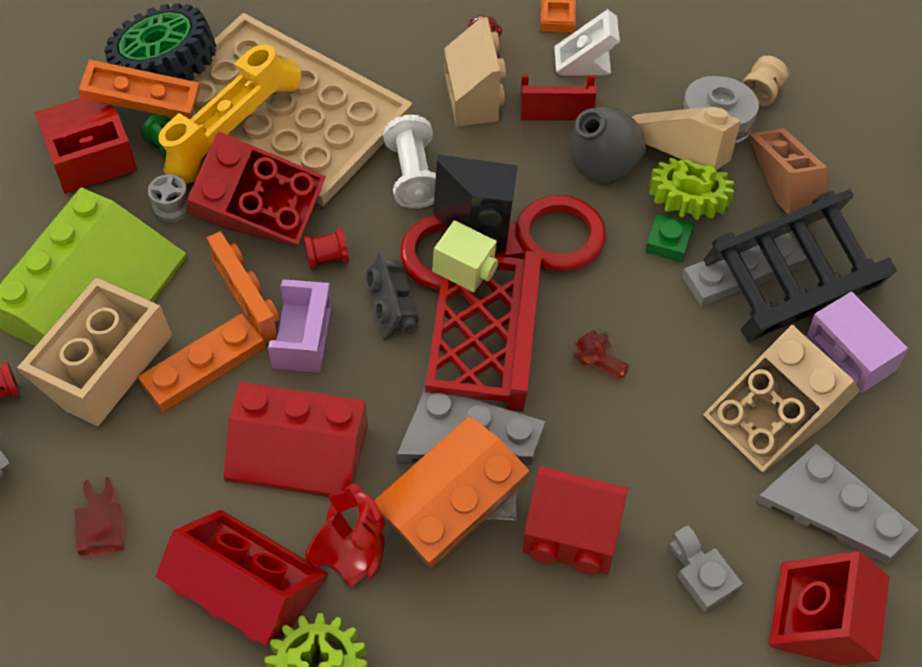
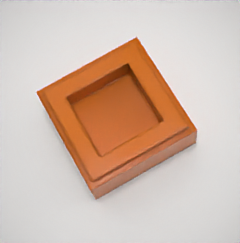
[540,0,576,33]

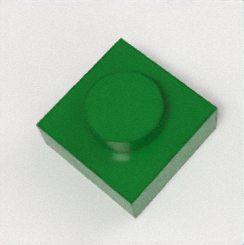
[645,214,694,262]

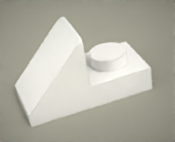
[555,9,620,76]

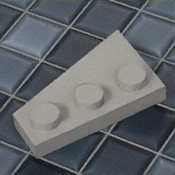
[397,390,546,465]
[757,444,919,565]

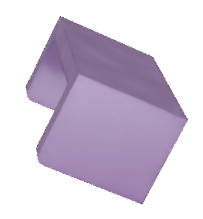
[268,279,332,373]
[807,291,908,393]

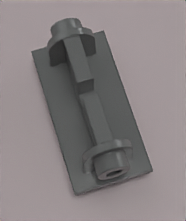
[365,252,419,340]

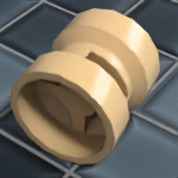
[742,56,789,107]

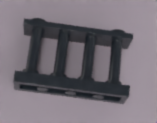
[703,189,897,343]

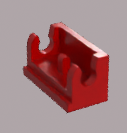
[520,75,596,121]

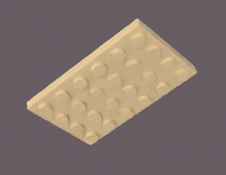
[169,13,413,207]

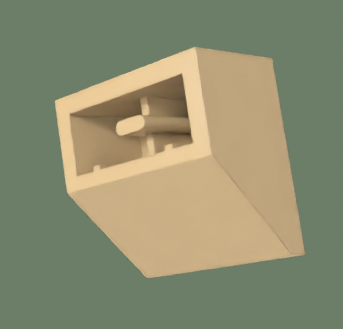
[444,17,506,127]

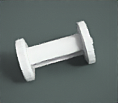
[383,115,436,209]

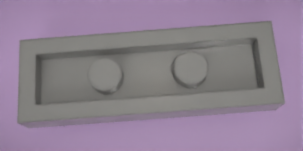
[682,233,807,307]

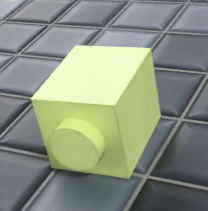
[432,220,498,292]

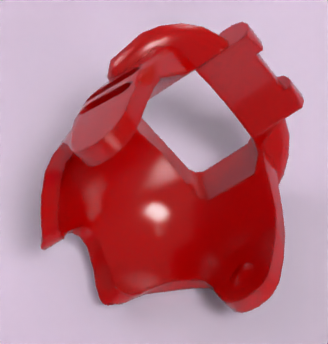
[305,484,386,587]

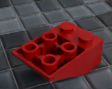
[34,98,138,194]
[186,131,326,246]

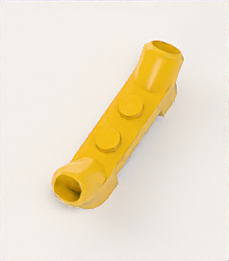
[159,44,301,184]

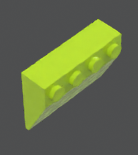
[0,187,187,346]

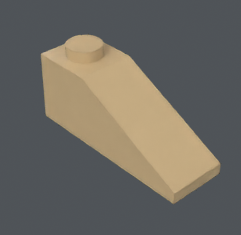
[632,107,741,171]

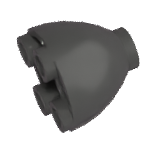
[569,106,646,185]

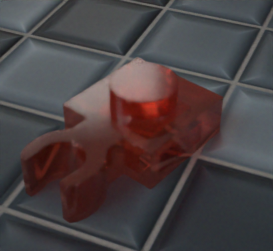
[75,477,124,556]

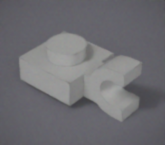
[668,525,743,613]

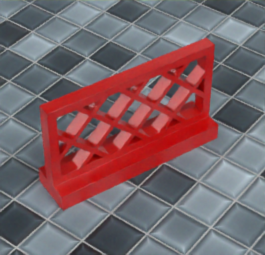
[425,251,542,412]

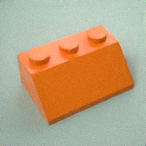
[375,416,530,569]

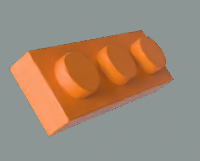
[79,59,200,120]
[206,231,280,344]
[137,313,266,413]

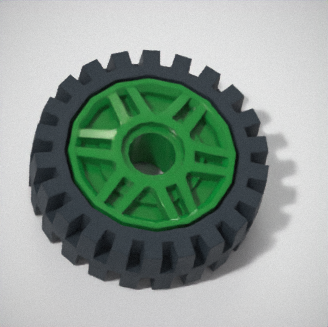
[104,3,216,81]

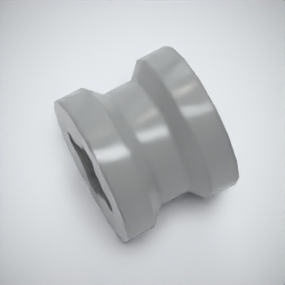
[148,174,188,223]

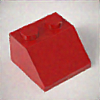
[522,466,628,575]
[769,551,890,665]

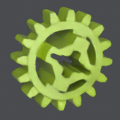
[649,158,734,220]
[265,613,368,667]

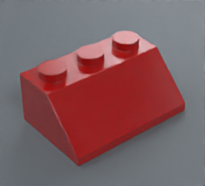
[223,382,368,497]
[155,509,329,646]

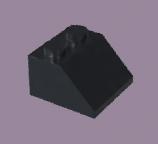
[433,154,518,253]

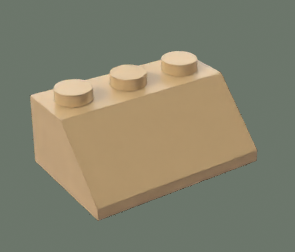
[17,277,173,427]

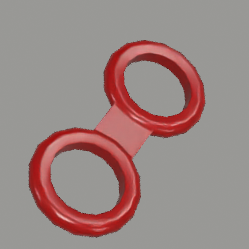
[400,195,606,290]

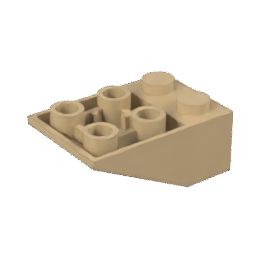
[703,325,860,473]

